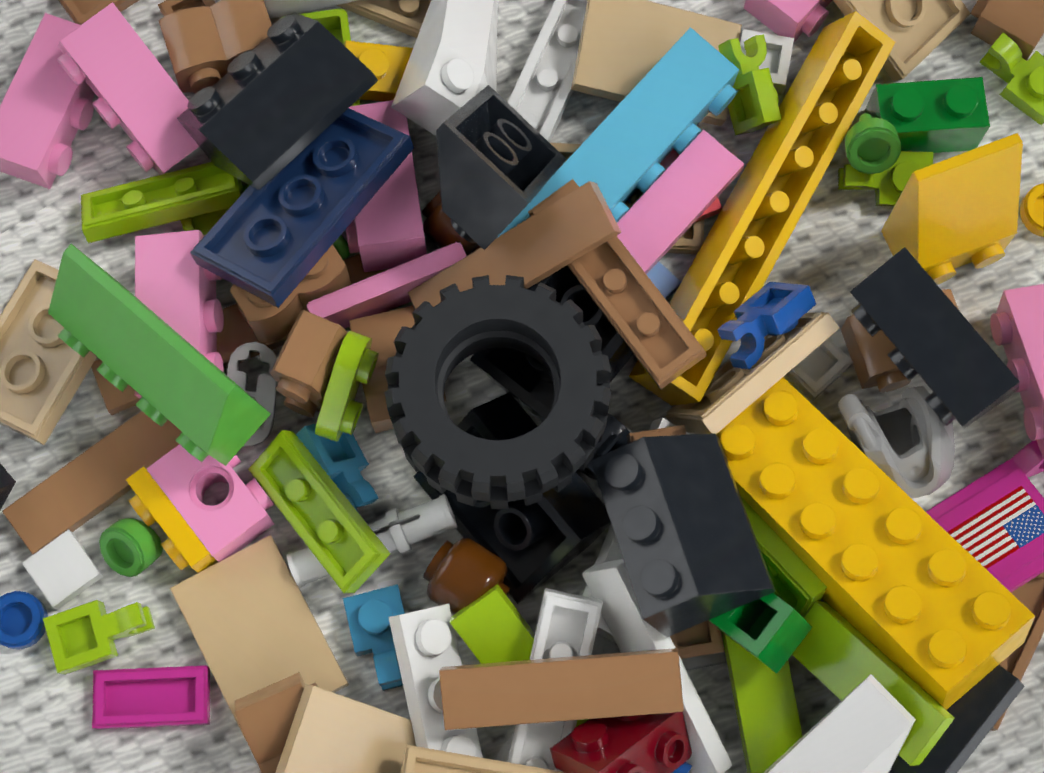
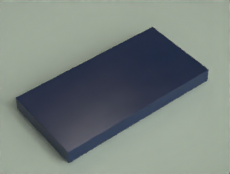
[190,108,414,308]

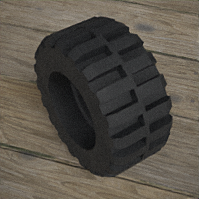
[385,275,611,509]

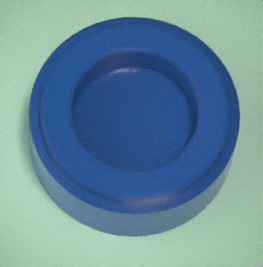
[0,591,48,649]

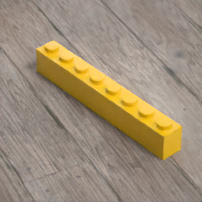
[629,11,896,406]

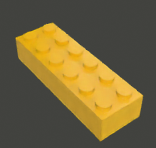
[716,377,1035,710]

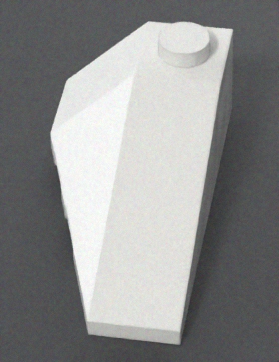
[391,0,498,136]
[763,674,916,773]

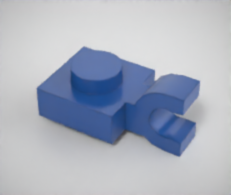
[717,282,816,370]

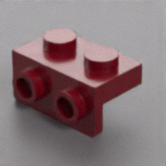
[550,712,692,773]

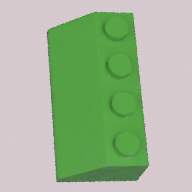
[48,244,271,466]

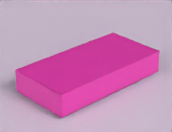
[92,665,210,729]

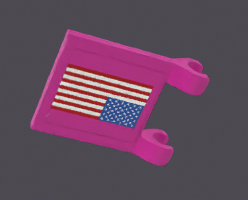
[926,440,1044,592]

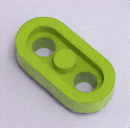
[315,331,379,442]

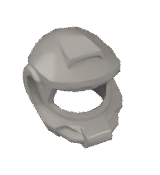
[838,386,955,498]

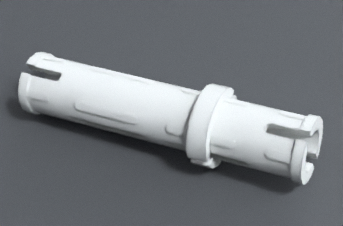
[287,494,457,588]

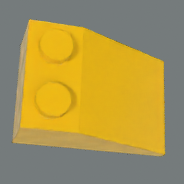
[881,133,1023,285]

